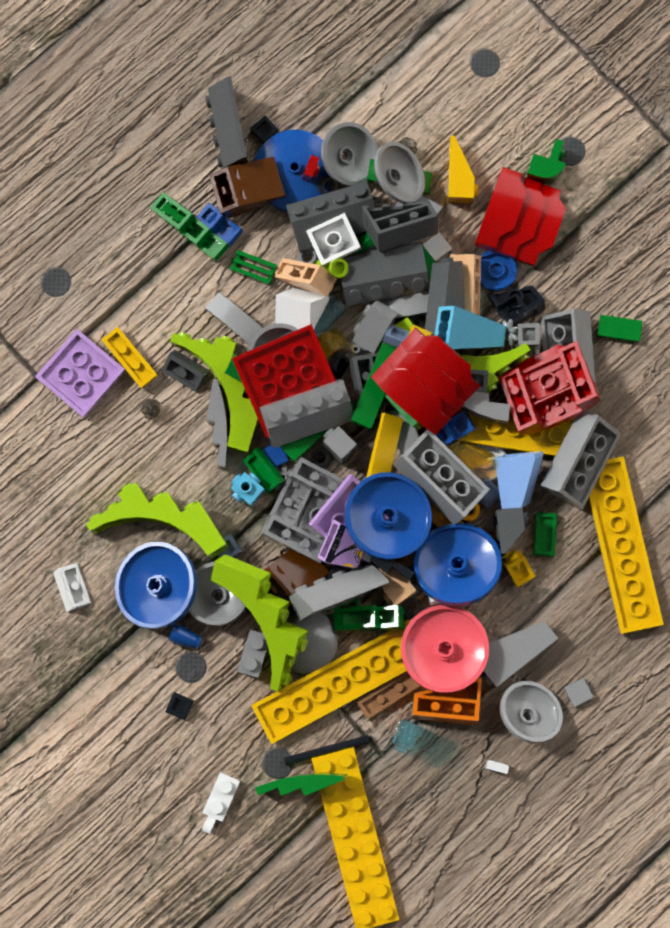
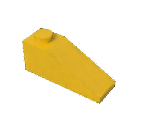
[448,136,478,204]

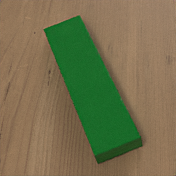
[350,342,396,430]

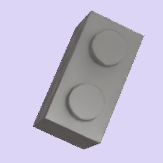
[352,300,399,354]
[323,426,357,465]
[237,630,268,678]

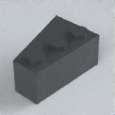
[362,201,438,252]
[348,353,387,422]

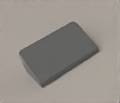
[161,350,210,393]

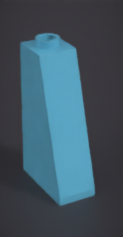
[434,306,507,349]

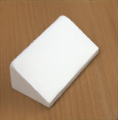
[53,563,91,612]

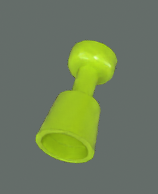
[315,258,348,278]

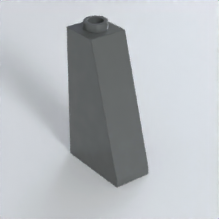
[425,257,465,335]

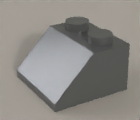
[493,507,528,557]

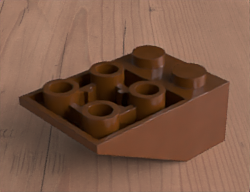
[209,157,286,218]
[265,549,329,609]

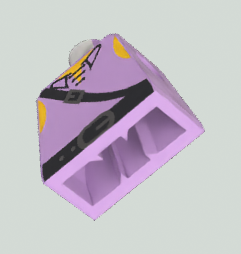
[317,519,371,568]

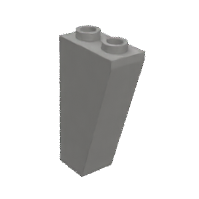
[482,621,558,687]

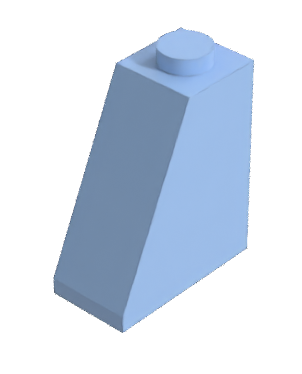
[495,451,543,509]

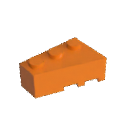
[412,678,482,725]

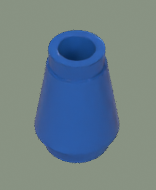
[168,624,202,649]

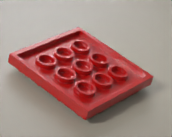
[232,324,336,438]

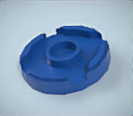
[480,251,517,292]

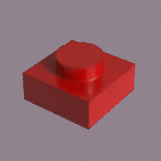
[302,155,321,182]

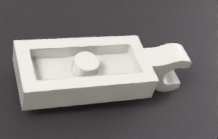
[202,772,240,834]

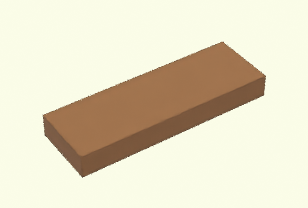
[357,671,421,720]

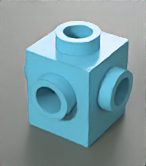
[231,472,265,507]

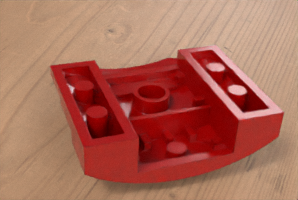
[474,167,566,266]
[371,327,480,435]
[499,341,601,436]

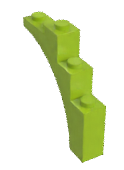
[394,317,531,393]
[170,332,259,455]
[86,482,229,559]
[211,554,308,692]

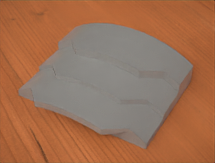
[261,457,344,563]

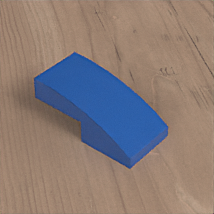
[196,203,243,247]
[436,411,476,446]

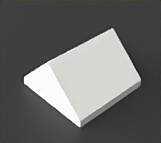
[306,213,361,267]
[275,288,330,329]

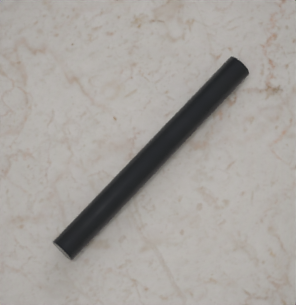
[284,735,370,766]

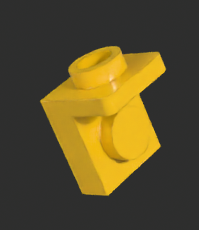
[501,550,536,588]

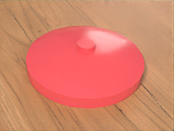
[401,605,489,693]

